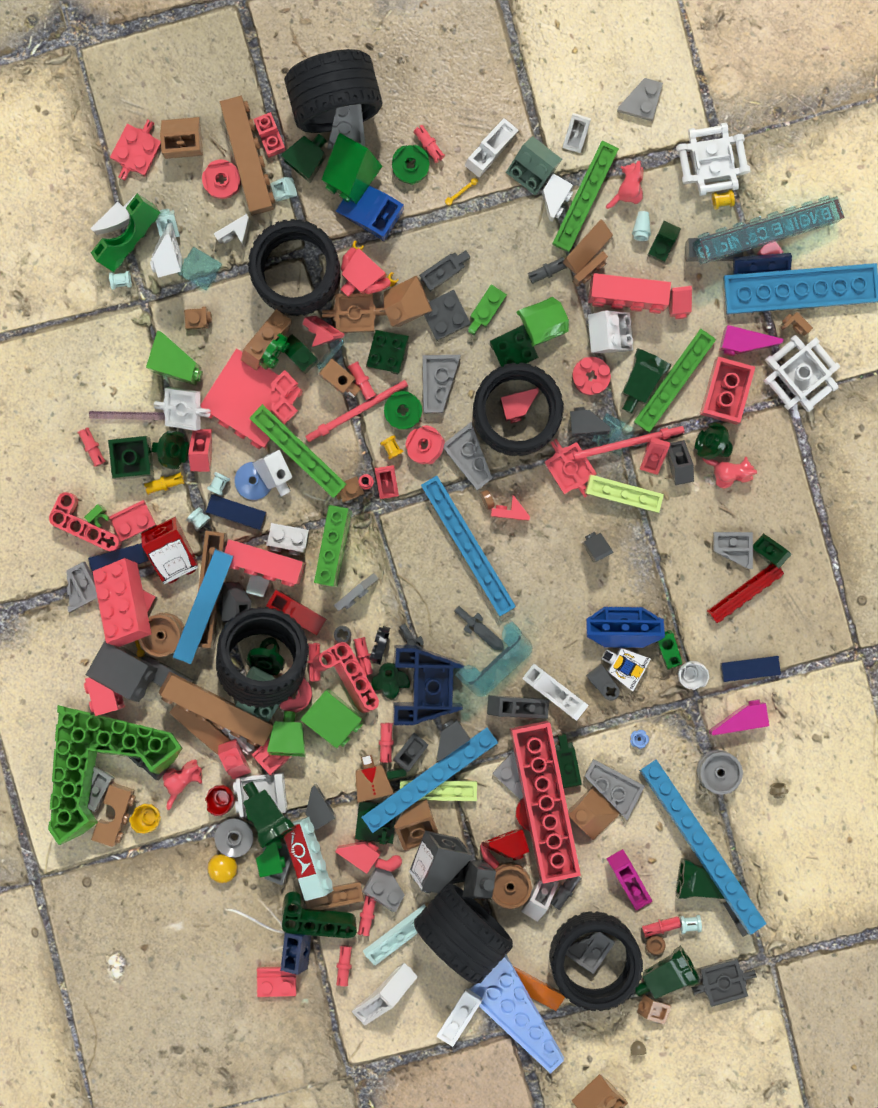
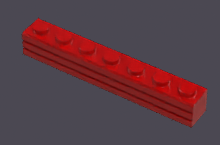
[707,564,784,623]

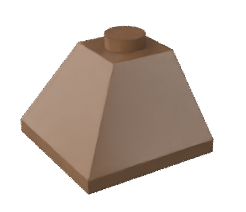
[384,276,432,327]
[568,786,621,840]
[394,799,439,851]

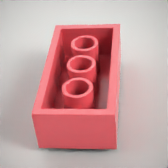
[588,273,671,314]
[225,539,306,587]
[92,558,151,647]

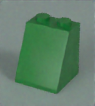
[321,133,383,204]

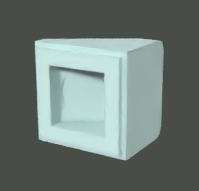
[270,177,297,202]
[246,575,270,597]

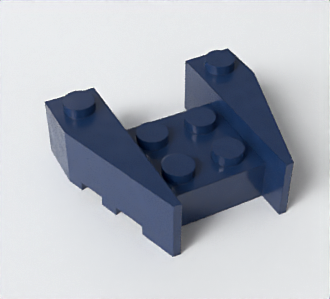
[393,645,464,725]

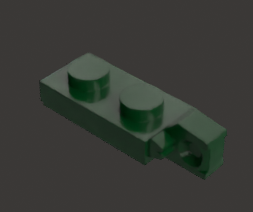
[555,733,582,789]

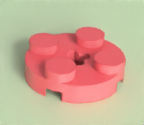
[202,159,241,199]
[572,357,611,396]
[406,425,445,465]
[279,677,312,713]

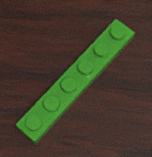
[552,141,619,253]
[634,329,716,433]
[249,404,347,498]

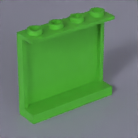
[314,505,352,587]

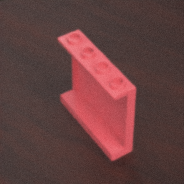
[200,348,303,450]

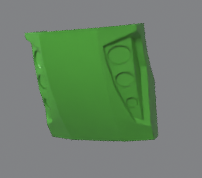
[516,297,569,347]

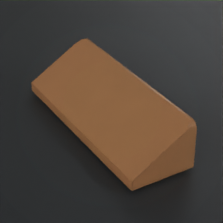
[563,219,613,274]

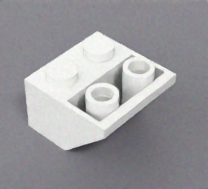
[588,311,633,353]

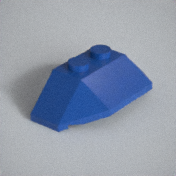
[586,607,665,648]

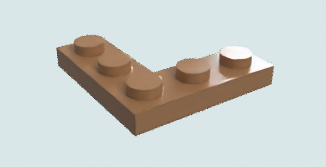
[305,881,364,910]

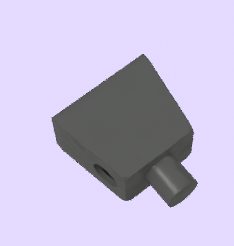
[463,860,496,899]

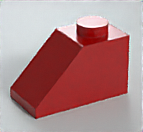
[482,829,530,860]

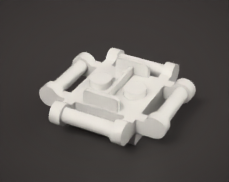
[676,123,751,196]
[763,335,841,412]

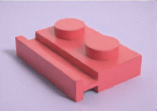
[109,500,156,542]
[252,738,292,776]
[257,967,297,997]

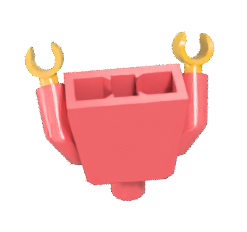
[340,241,399,297]

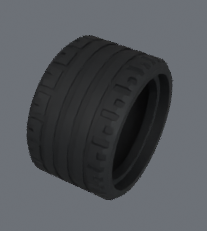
[284,49,383,133]
[248,219,341,316]
[473,363,564,456]
[216,607,309,708]
[414,884,513,983]
[549,911,643,1011]

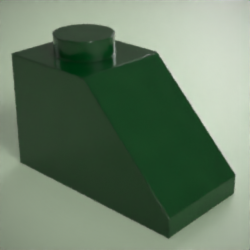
[285,334,319,374]

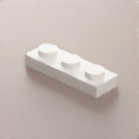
[436,988,483,1047]

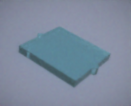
[177,247,222,291]
[317,339,344,369]
[591,413,636,457]

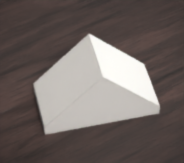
[562,113,591,153]

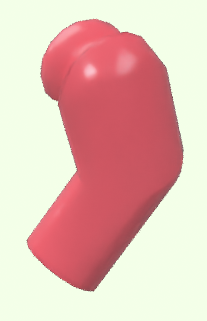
[480,843,499,869]
[375,855,402,872]

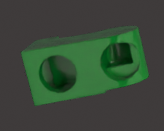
[656,630,682,670]

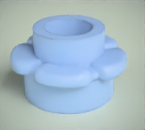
[630,730,649,749]

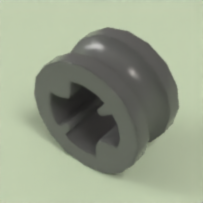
[334,626,351,643]

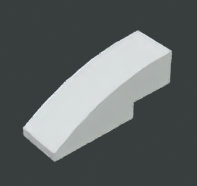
[465,118,518,177]
[90,197,134,235]

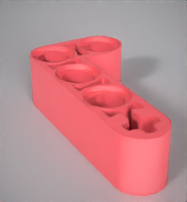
[49,492,122,551]
[313,642,379,713]

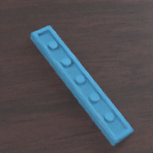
[173,549,233,664]

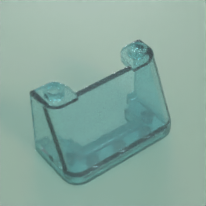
[454,620,533,697]

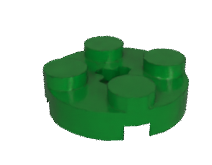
[392,145,430,185]
[259,333,290,370]
[384,391,422,430]

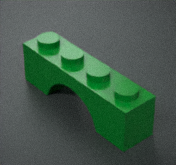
[91,193,160,272]
[244,800,286,878]

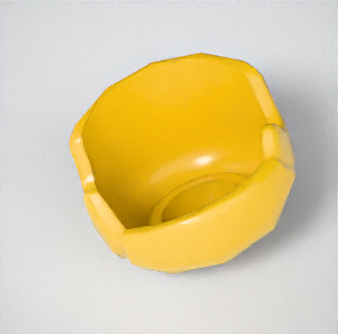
[129,803,161,834]
[207,854,238,883]

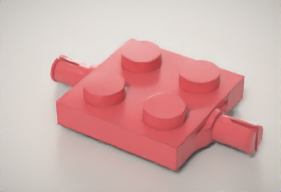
[110,119,161,181]
[544,438,597,498]

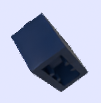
[280,932,312,975]

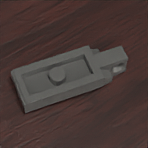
[419,250,470,292]

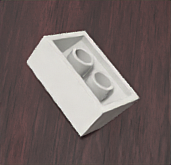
[150,223,183,278]

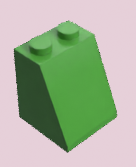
[146,330,203,386]
[300,688,363,748]

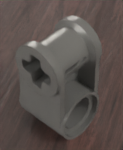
[586,664,620,700]

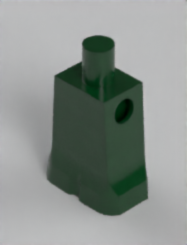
[622,348,672,414]
[243,781,296,848]
[675,858,741,899]
[635,945,700,999]

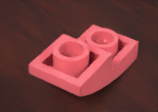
[253,112,286,158]

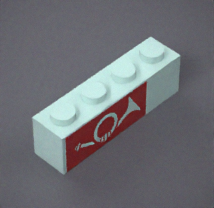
[284,817,333,901]

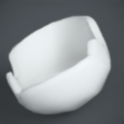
[678,661,709,690]

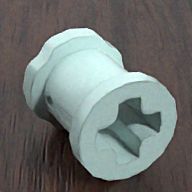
[109,271,132,290]
[207,472,230,496]
[680,915,702,934]

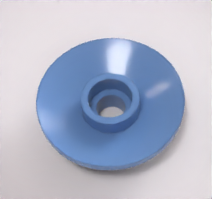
[235,462,271,500]

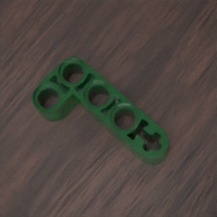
[282,892,357,938]

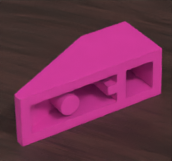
[719,325,784,356]
[709,699,770,736]
[606,849,653,911]

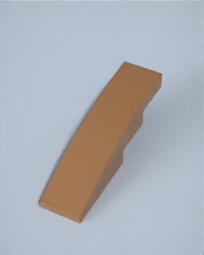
[169,704,242,755]

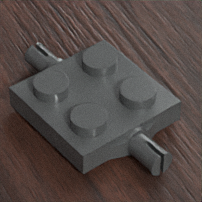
[691,957,757,1007]

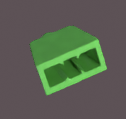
[267,711,306,757]

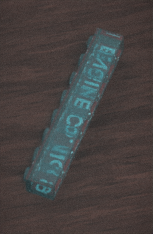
[693,195,845,265]

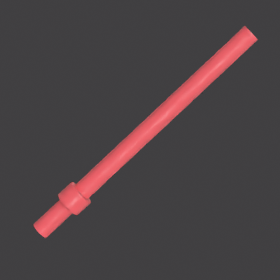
[305,380,408,442]
[573,426,684,460]

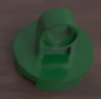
[695,422,733,460]
[151,431,189,469]
[246,637,285,675]

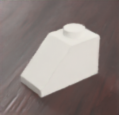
[521,878,559,922]

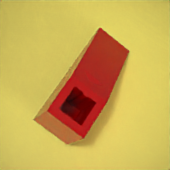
[266,590,327,635]

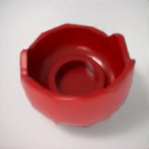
[205,785,235,816]

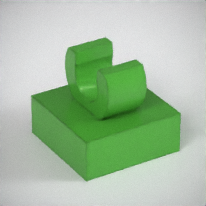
[84,504,110,528]

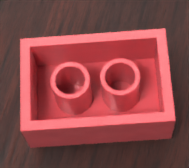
[700,357,755,425]

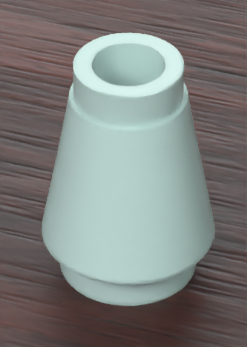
[632,211,651,241]

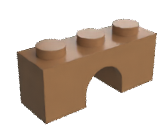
[241,309,292,371]
[91,783,136,847]

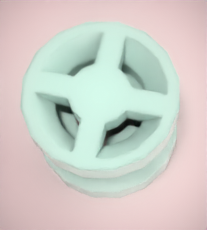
[186,507,210,531]

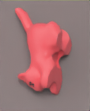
[606,161,644,209]
[702,457,757,489]
[163,759,202,810]

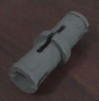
[528,257,567,284]
[550,876,582,910]

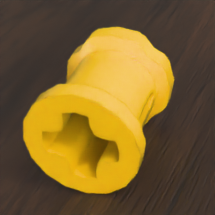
[712,189,735,210]
[380,435,403,460]

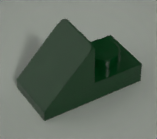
[647,221,681,263]
[753,533,792,568]

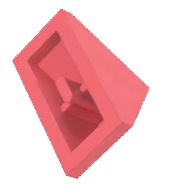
[375,465,399,499]

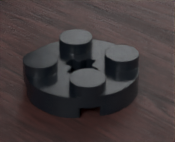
[370,626,391,665]

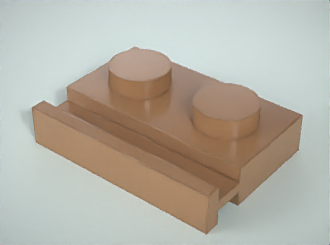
[572,251,608,287]

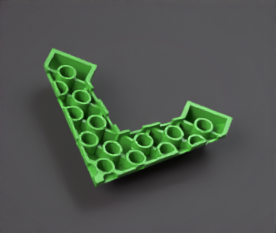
[48,705,183,845]

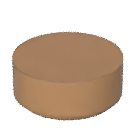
[480,490,495,510]
[646,935,666,955]

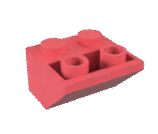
[84,677,125,716]

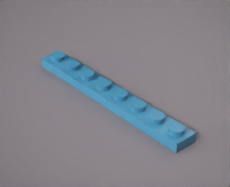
[421,476,516,617]
[361,727,498,833]

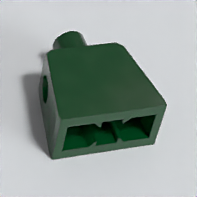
[281,134,327,183]

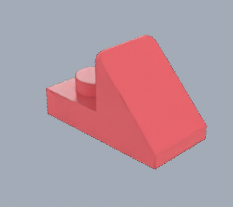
[302,316,344,347]
[640,437,670,475]
[491,495,530,521]

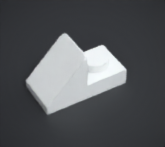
[214,214,251,246]

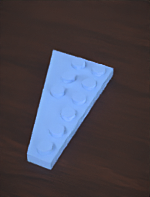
[469,954,564,1074]

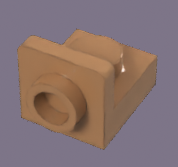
[184,306,212,330]
[780,312,813,336]
[336,476,365,503]
[637,995,672,1024]

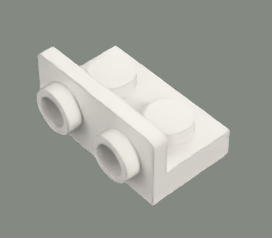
[266,523,309,556]

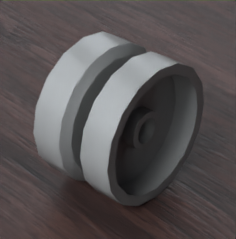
[696,749,743,795]

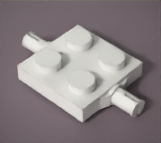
[154,387,211,431]

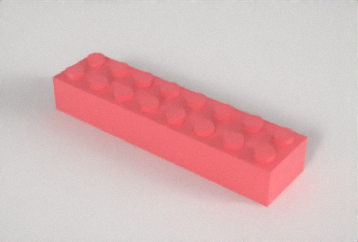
[510,721,581,884]

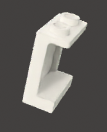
[233,772,288,817]

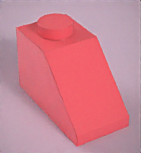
[668,286,692,319]
[500,388,539,424]
[188,429,212,472]
[218,739,251,780]
[335,841,381,874]

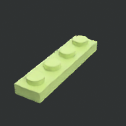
[585,475,664,513]
[400,780,477,801]

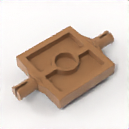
[322,293,387,333]

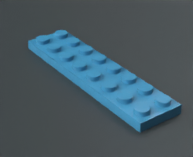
[723,263,878,315]

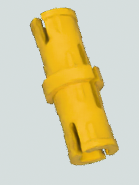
[144,472,185,495]

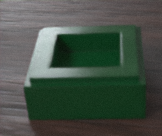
[387,767,407,779]

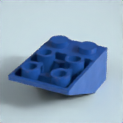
[336,186,404,241]

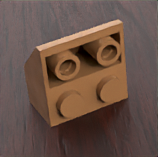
[160,117,203,159]
[571,1074,628,1108]

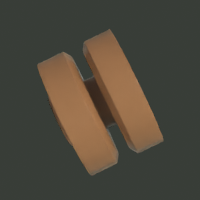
[139,612,185,657]
[492,862,532,909]

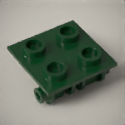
[490,324,539,367]
[366,330,409,375]
[355,801,396,845]

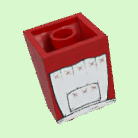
[141,516,198,584]

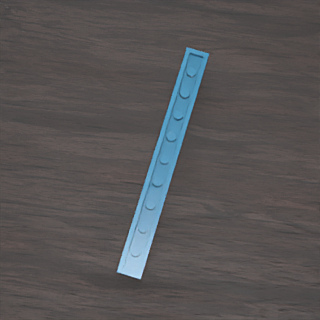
[639,759,767,935]

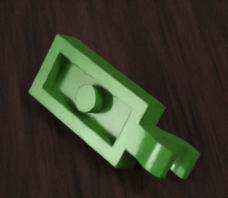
[468,284,507,335]

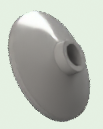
[215,819,253,857]

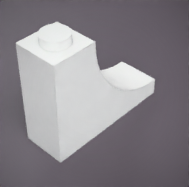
[352,963,418,1026]

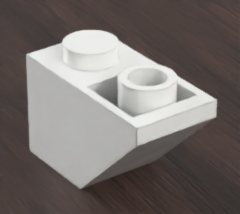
[542,174,574,222]

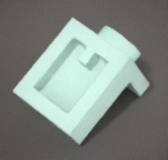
[156,209,180,237]

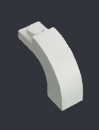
[522,664,589,721]

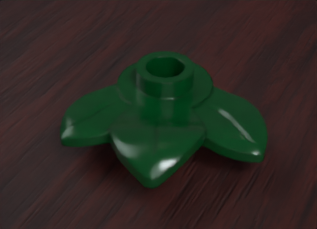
[371,663,410,700]

